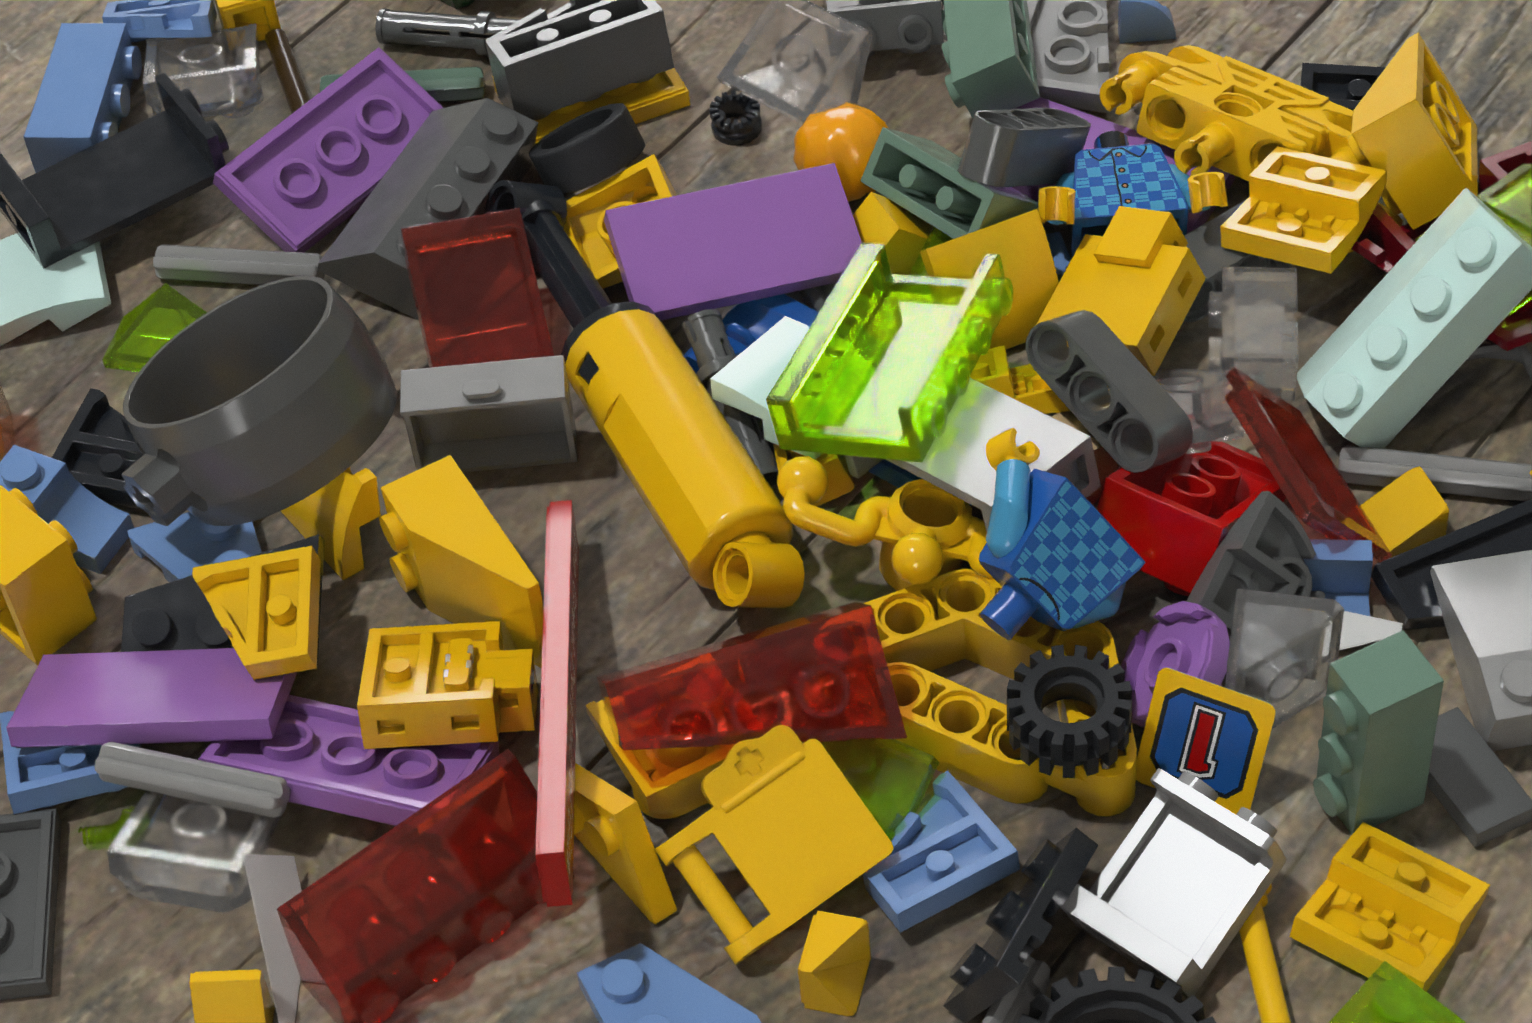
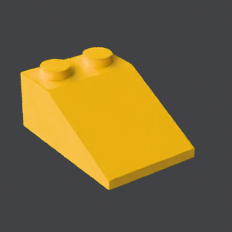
[1348,32,1478,230]
[379,455,543,668]

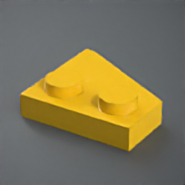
[192,546,321,680]
[574,763,678,924]

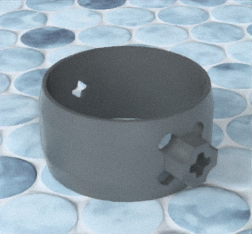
[121,276,397,526]

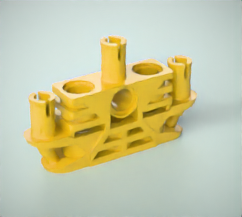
[1100,45,1372,181]

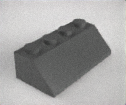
[318,98,538,321]

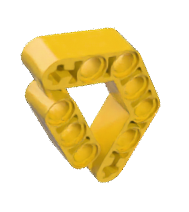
[813,569,1137,817]

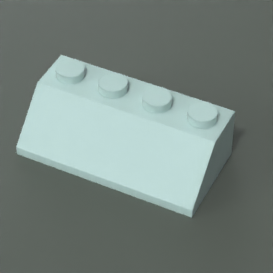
[1295,188,1532,449]

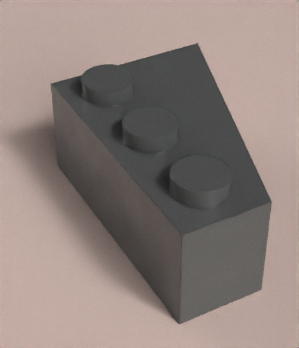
[485,0,674,120]

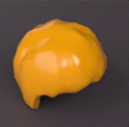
[793,102,889,202]

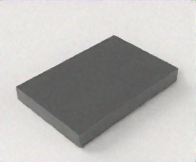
[0,808,62,1000]

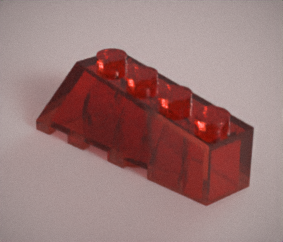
[597,602,907,750]

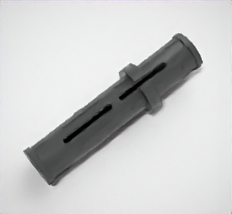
[375,9,520,56]
[682,309,778,486]

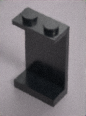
[0,72,229,269]

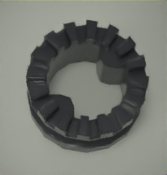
[710,90,762,146]

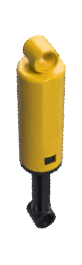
[485,180,805,608]

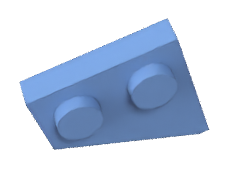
[863,771,1020,933]

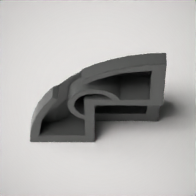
[1186,491,1326,675]

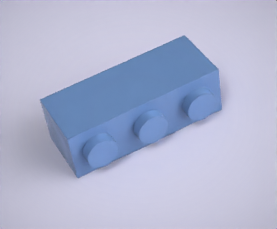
[23,23,142,173]

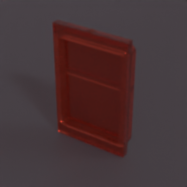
[401,208,554,368]
[1224,367,1392,562]

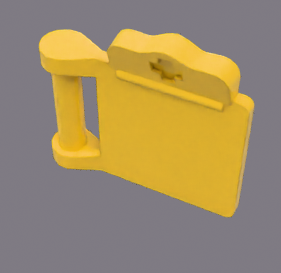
[654,725,894,965]

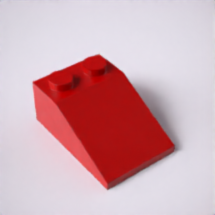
[1097,429,1299,596]

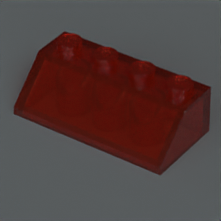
[277,749,575,1023]

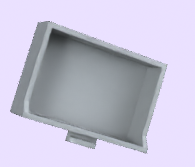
[400,355,578,472]

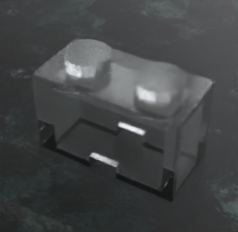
[1208,267,1299,401]

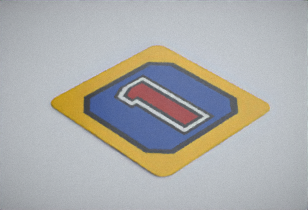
[1136,668,1276,815]

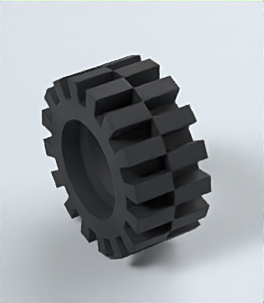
[1006,645,1132,778]

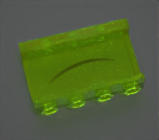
[766,243,1013,463]

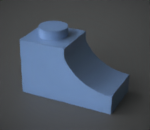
[0,445,134,574]

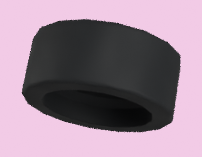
[529,103,646,195]

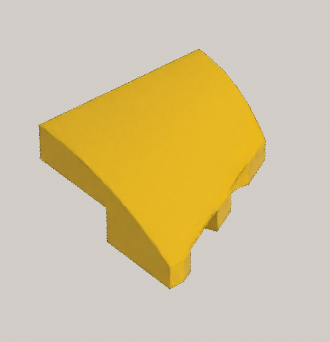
[281,467,381,580]

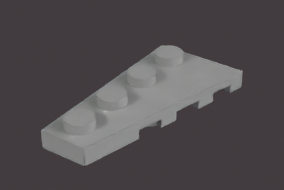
[1027,0,1110,113]

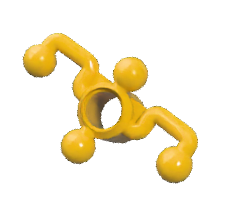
[777,456,994,591]

